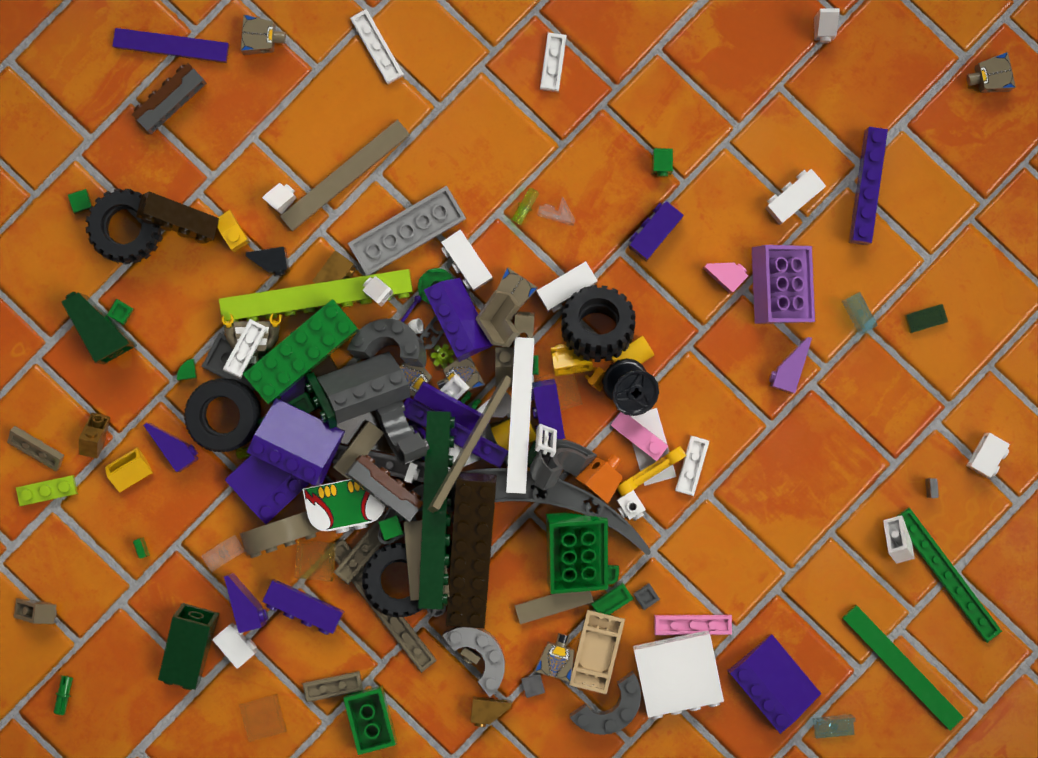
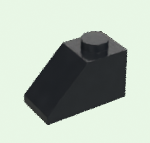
[246,247,290,277]

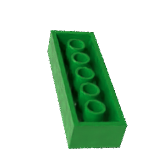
[243,299,359,405]

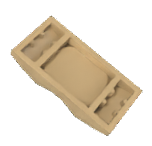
[569,610,625,694]

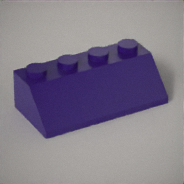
[424,278,493,362]

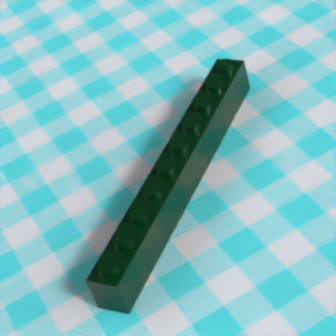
[418,411,455,609]

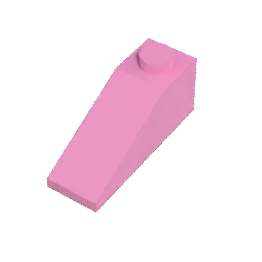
[611,412,668,461]

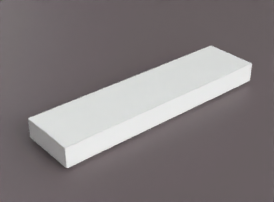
[350,9,404,85]

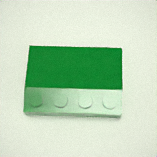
[546,513,608,594]

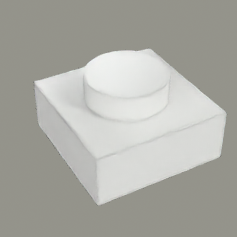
[404,462,420,483]

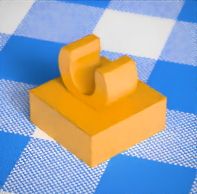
[585,367,605,392]

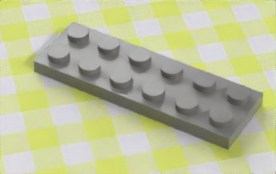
[348,186,466,276]

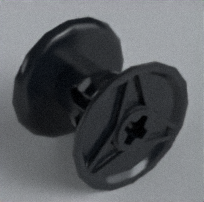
[602,358,659,416]

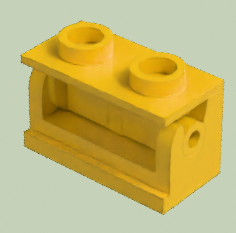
[551,344,593,376]

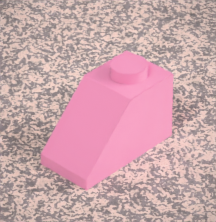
[703,263,748,294]

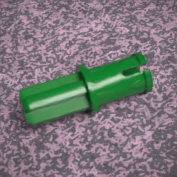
[54,675,74,715]

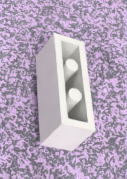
[765,169,826,225]
[441,230,493,291]
[536,261,598,312]

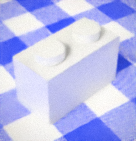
[966,433,1010,478]
[212,623,257,669]

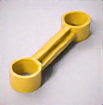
[617,446,687,497]

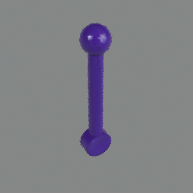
[400,295,422,322]

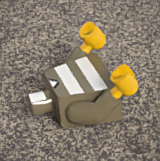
[221,313,282,366]

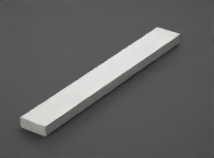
[506,337,534,494]

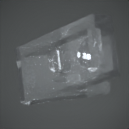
[537,197,575,226]
[201,535,245,572]

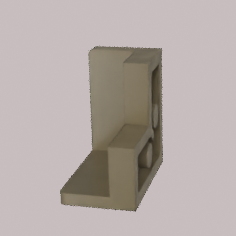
[476,290,521,348]

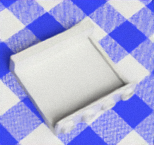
[633,630,724,719]

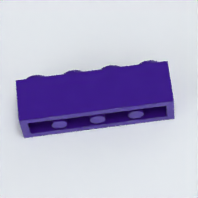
[262,579,344,635]

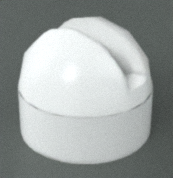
[408,318,424,334]

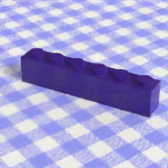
[849,127,888,245]

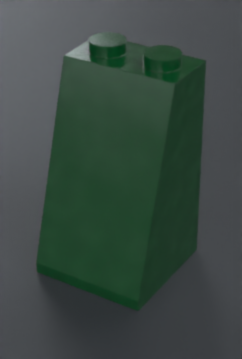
[62,292,137,365]
[158,603,219,690]

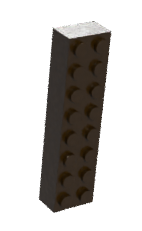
[446,472,497,629]

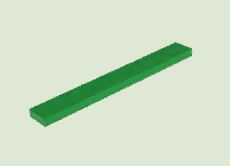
[896,507,1002,643]
[842,605,964,731]

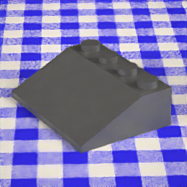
[317,351,410,424]

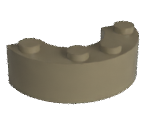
[240,511,320,558]

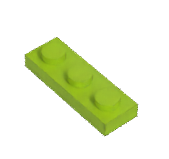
[16,475,78,506]

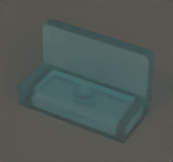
[842,292,878,335]
[813,714,855,739]

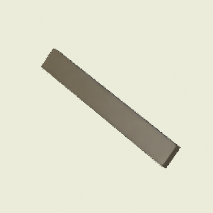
[280,119,410,231]
[427,375,512,513]
[328,538,437,673]

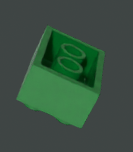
[343,685,397,755]

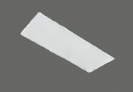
[631,408,677,486]

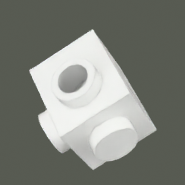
[616,490,646,521]

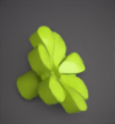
[430,344,455,369]

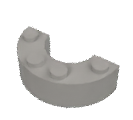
[442,626,505,697]

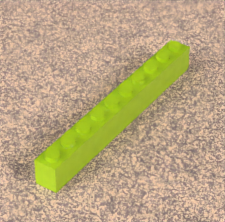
[219,269,413,325]

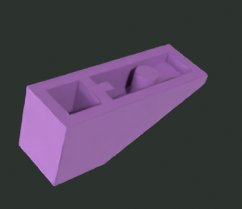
[769,337,812,394]

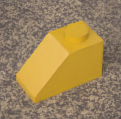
[217,210,250,252]

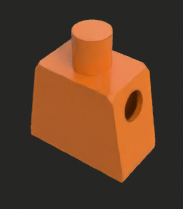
[575,454,622,504]

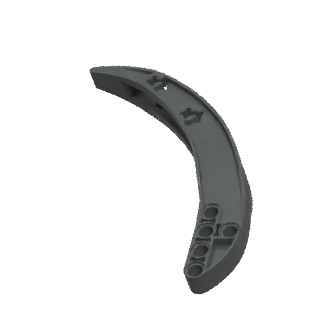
[378,468,651,555]

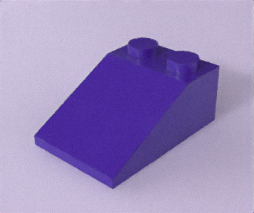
[224,573,268,633]

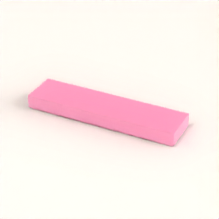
[654,615,732,635]

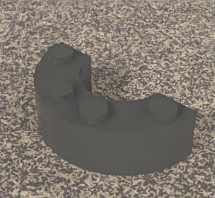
[347,319,427,368]
[375,400,430,465]
[530,439,597,490]
[569,671,641,735]

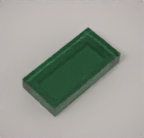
[905,304,948,333]

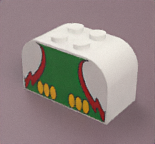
[302,479,387,534]

